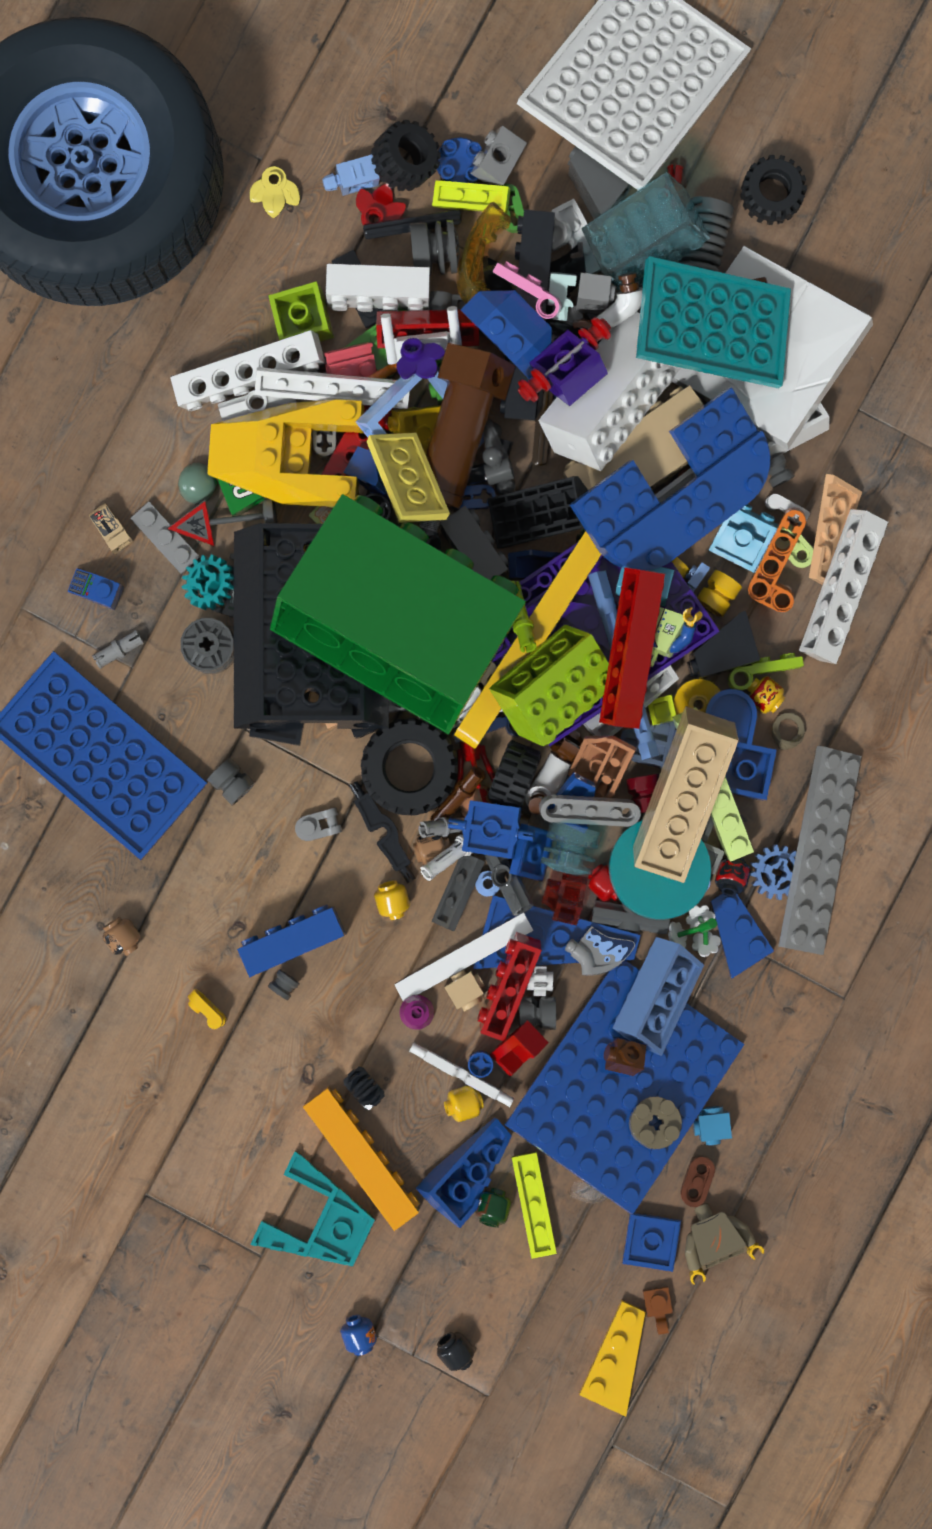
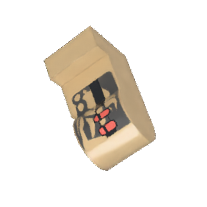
[88,503,134,554]

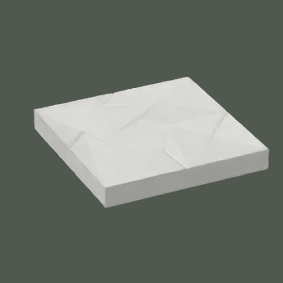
[671,246,873,449]

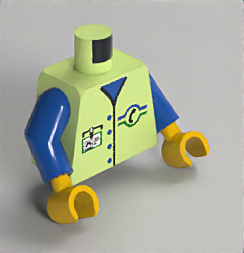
[650,607,702,667]

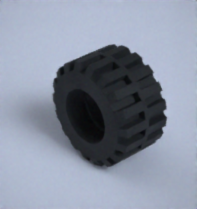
[371,120,441,191]
[740,155,807,225]
[488,740,541,808]

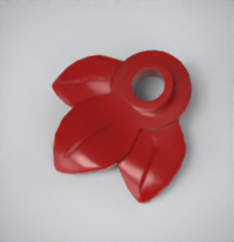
[356,184,406,226]

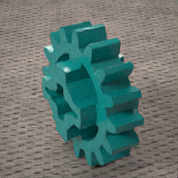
[182,554,234,610]

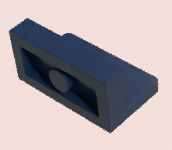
[508,550,561,580]

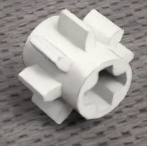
[527,966,553,996]

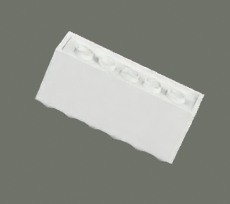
[538,312,681,471]

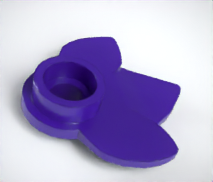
[397,338,445,380]

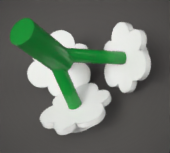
[668,905,721,957]

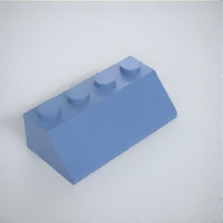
[613,937,704,1056]

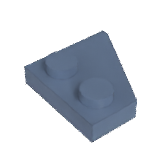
[620,721,676,769]

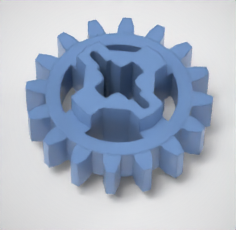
[750,844,796,900]

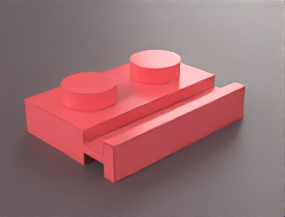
[324,342,376,377]

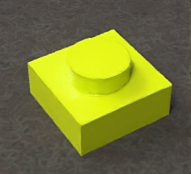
[648,695,677,726]

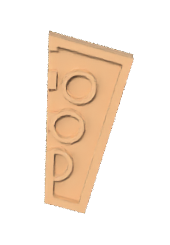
[809,474,862,585]

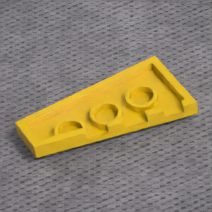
[579,1300,645,1417]

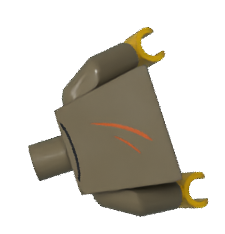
[684,1204,764,1285]

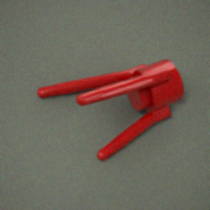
[457,741,495,789]

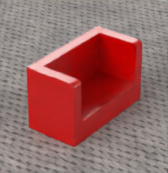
[489,1020,549,1076]

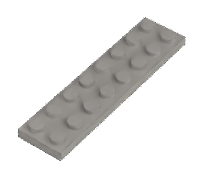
[778,746,862,955]

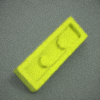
[432,180,511,214]

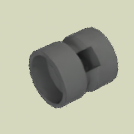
[207,757,255,806]
[519,997,556,1030]

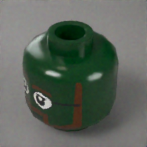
[475,1188,512,1228]

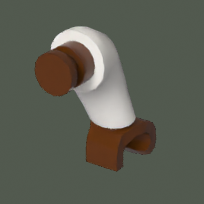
[573,272,643,329]
[525,730,583,814]

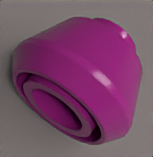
[400,995,434,1030]

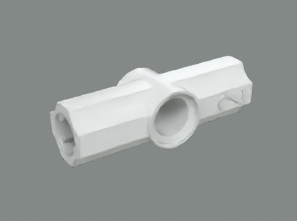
[218,390,296,421]

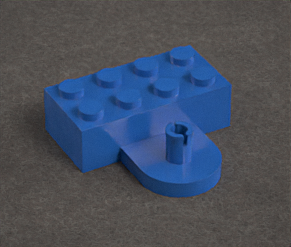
[672,689,777,801]

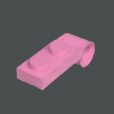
[493,261,562,319]

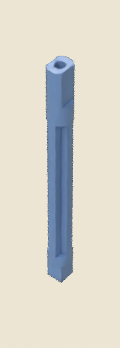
[588,570,659,760]

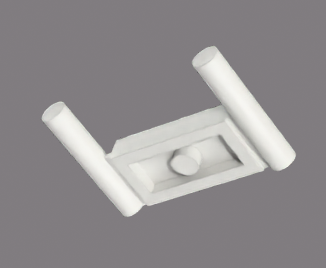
[380,306,462,365]

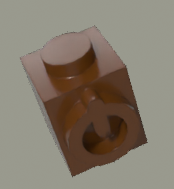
[604,1038,646,1076]

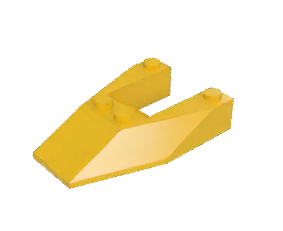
[207,399,365,507]

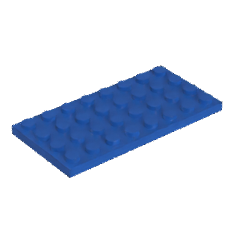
[0,651,208,860]

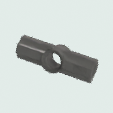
[483,854,534,916]
[591,900,670,934]

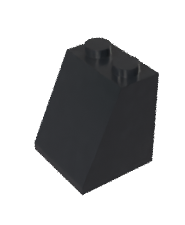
[687,611,760,680]

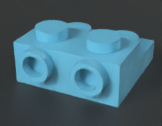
[709,504,778,573]

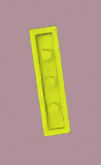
[511,1152,557,1259]

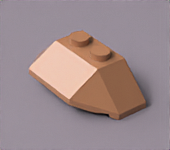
[568,736,637,798]

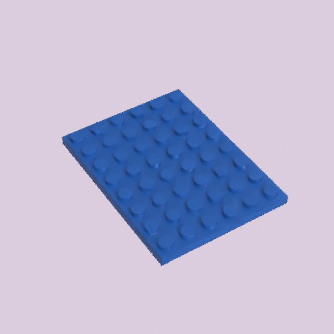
[504,960,745,1215]

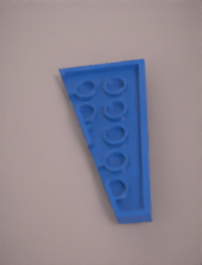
[473,895,640,969]

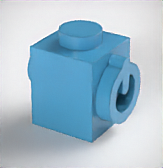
[693,1106,732,1145]

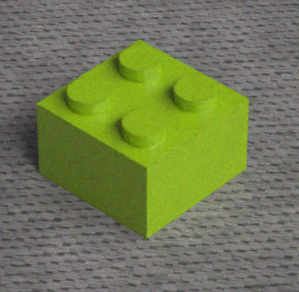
[268,281,334,342]

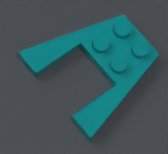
[250,1151,376,1267]

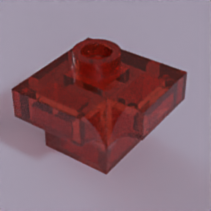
[542,872,588,926]

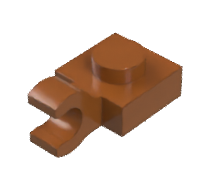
[643,1286,673,1335]

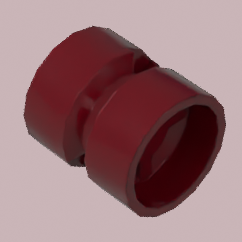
[626,774,659,813]

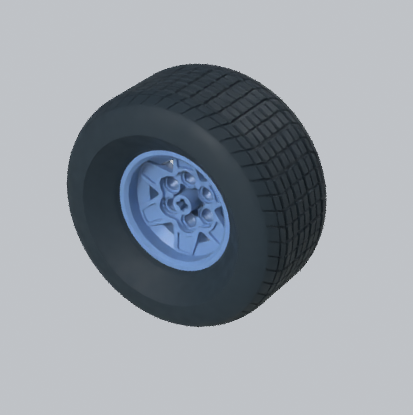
[0,17,224,306]

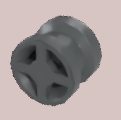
[268,969,300,1001]

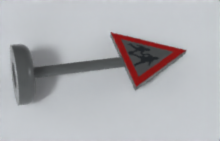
[167,498,278,546]

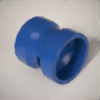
[468,1050,493,1078]

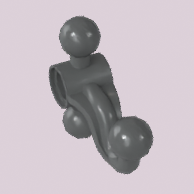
[483,419,515,495]

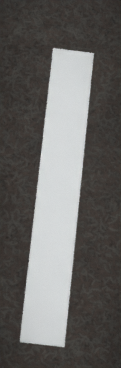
[394,913,533,1001]

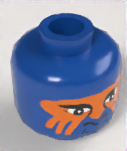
[340,1314,377,1356]

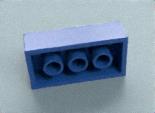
[237,905,347,978]

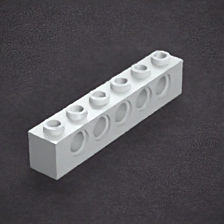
[170,330,326,411]
[799,509,888,664]

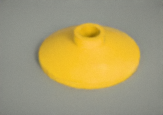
[674,679,720,715]

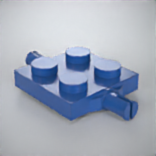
[448,800,535,859]

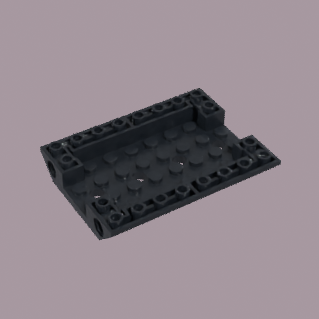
[234,523,389,729]

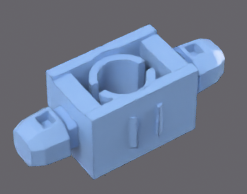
[322,155,382,196]

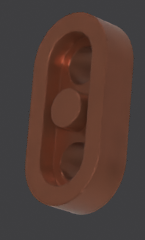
[680,1156,715,1207]

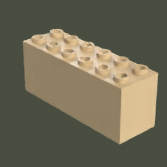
[562,385,704,491]
[633,706,739,883]

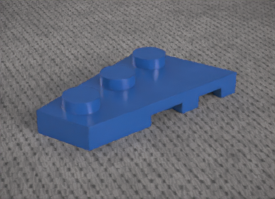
[710,893,774,979]

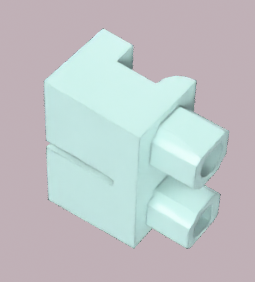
[548,272,576,321]

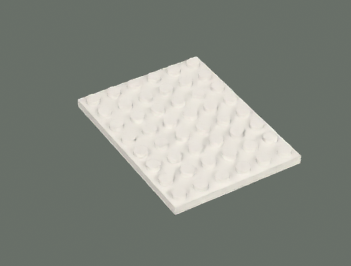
[517,0,751,193]

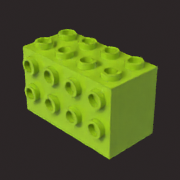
[489,625,609,747]

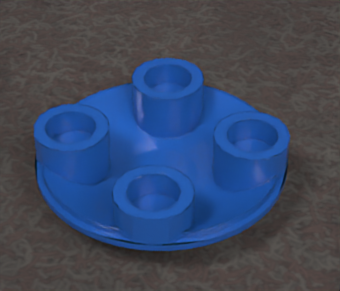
[437,137,482,184]

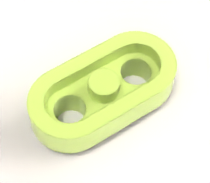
[775,524,813,568]

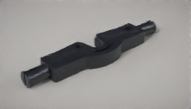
[349,781,416,884]

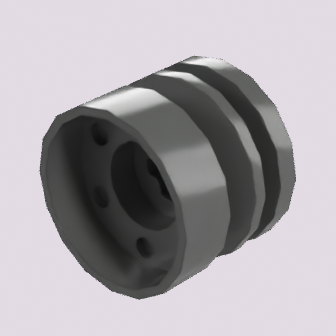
[410,219,460,276]
[180,618,234,674]

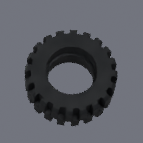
[361,718,458,816]

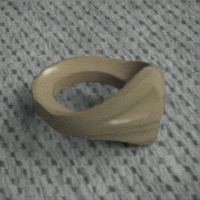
[772,713,805,750]

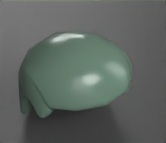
[178,462,217,504]

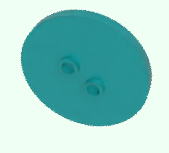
[609,820,711,920]

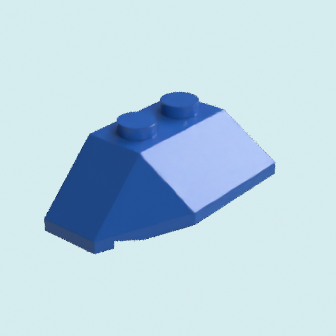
[461,290,552,379]

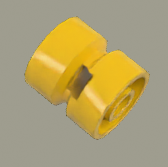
[697,570,742,617]

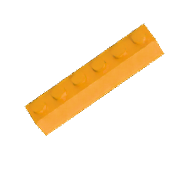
[303,1086,420,1231]

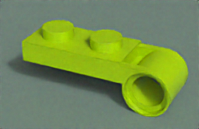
[727,653,804,691]

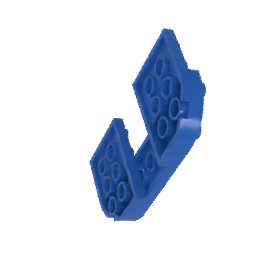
[569,388,770,570]

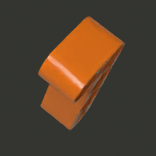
[748,507,806,612]

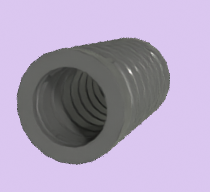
[676,196,734,272]

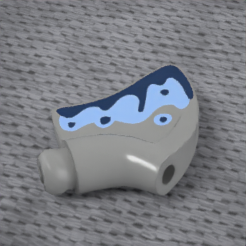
[565,926,635,976]

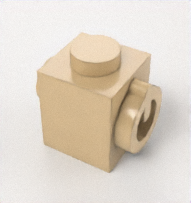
[444,969,485,1011]

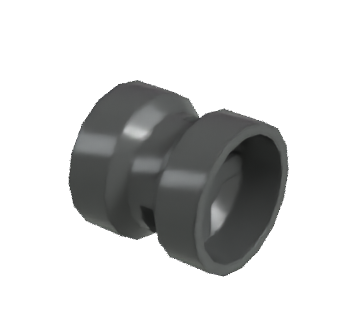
[768,454,795,488]

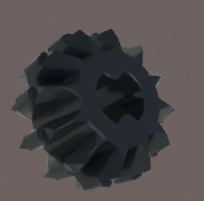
[343,1066,385,1110]

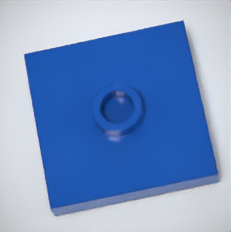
[509,823,554,881]
[622,1212,681,1272]

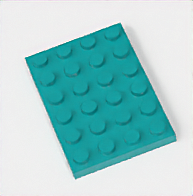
[636,256,791,389]

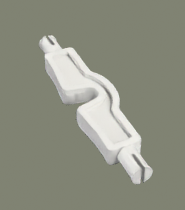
[409,1042,515,1108]

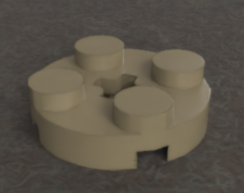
[629,1097,682,1149]

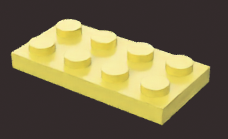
[367,433,450,523]

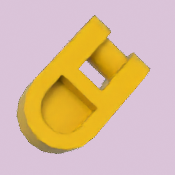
[188,989,227,1029]

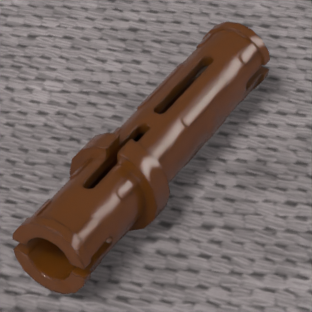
[430,766,486,821]

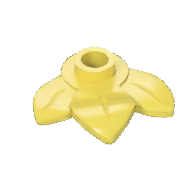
[250,166,300,218]

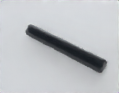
[363,209,462,240]

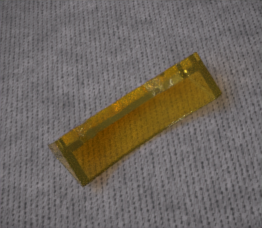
[456,202,511,304]

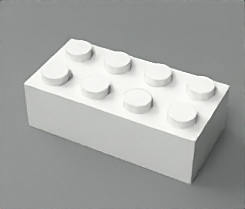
[326,264,430,312]

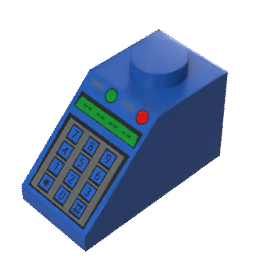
[67,569,124,610]

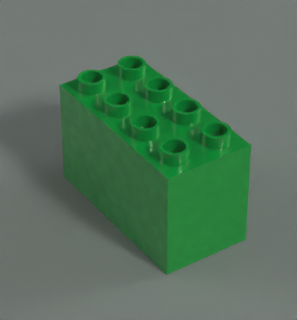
[270,494,526,734]

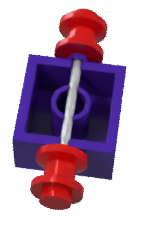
[518,317,612,406]

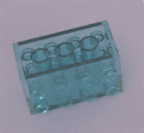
[581,172,710,289]

